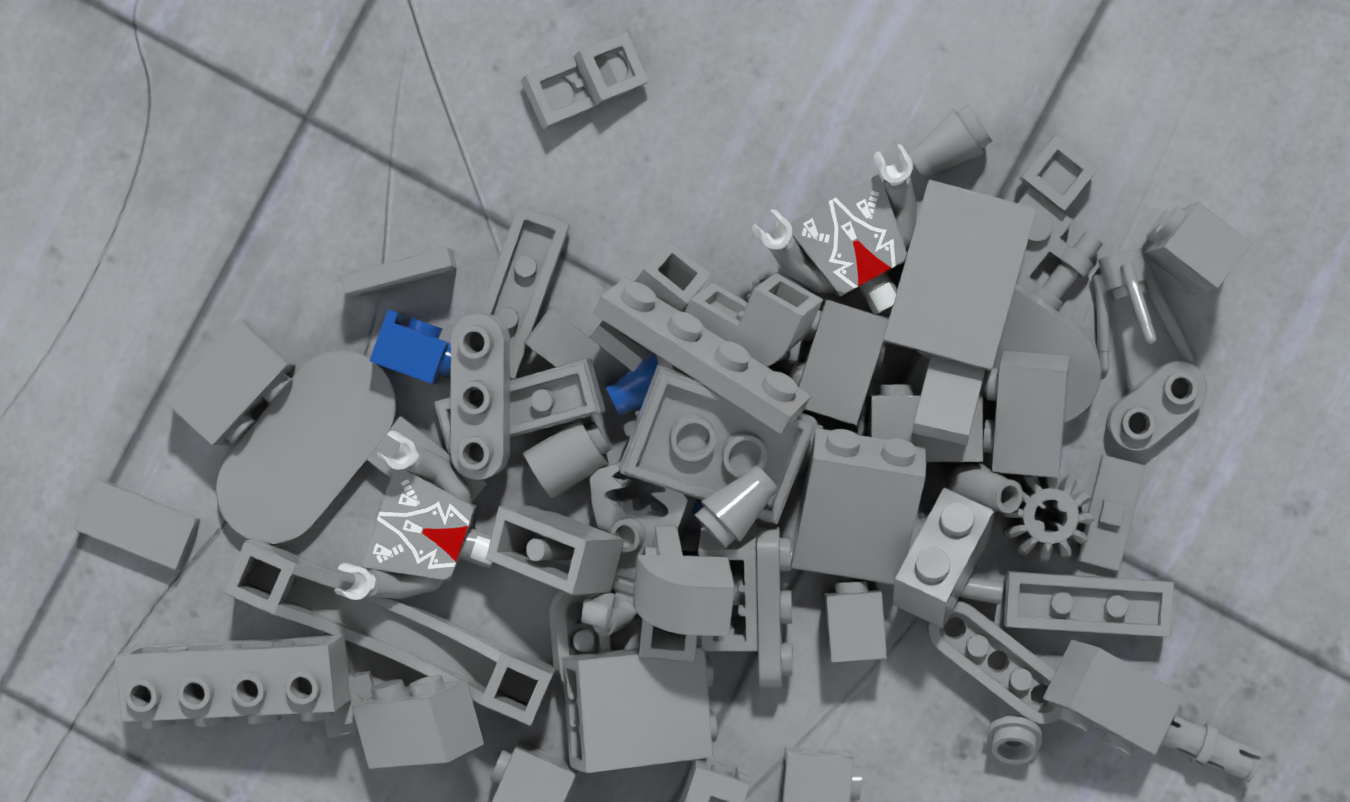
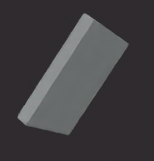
[883,179,1037,371]
[619,365,817,524]

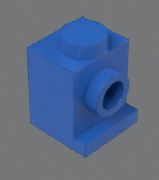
[369,309,451,384]

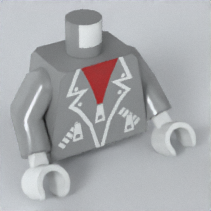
[751,144,917,315]
[335,430,493,600]

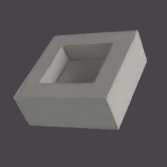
[1019,134,1099,212]

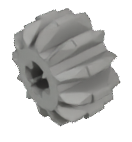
[999,475,1095,562]

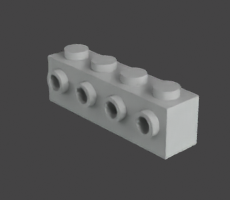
[115,635,351,729]

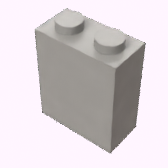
[791,428,926,584]
[562,645,718,773]

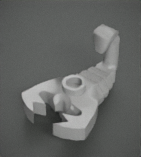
[581,462,697,637]

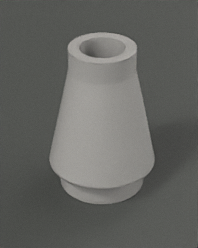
[908,105,992,180]
[944,462,1023,513]
[694,465,779,548]

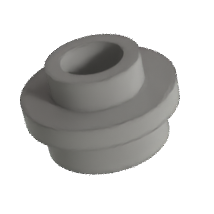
[987,715,1042,764]

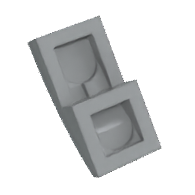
[521,32,650,130]

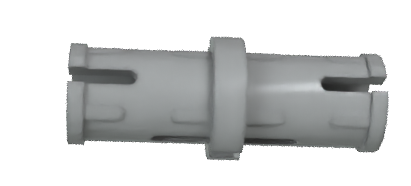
[1161,715,1262,783]

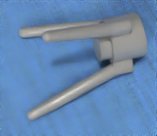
[1092,248,1194,373]

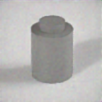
[523,419,612,499]

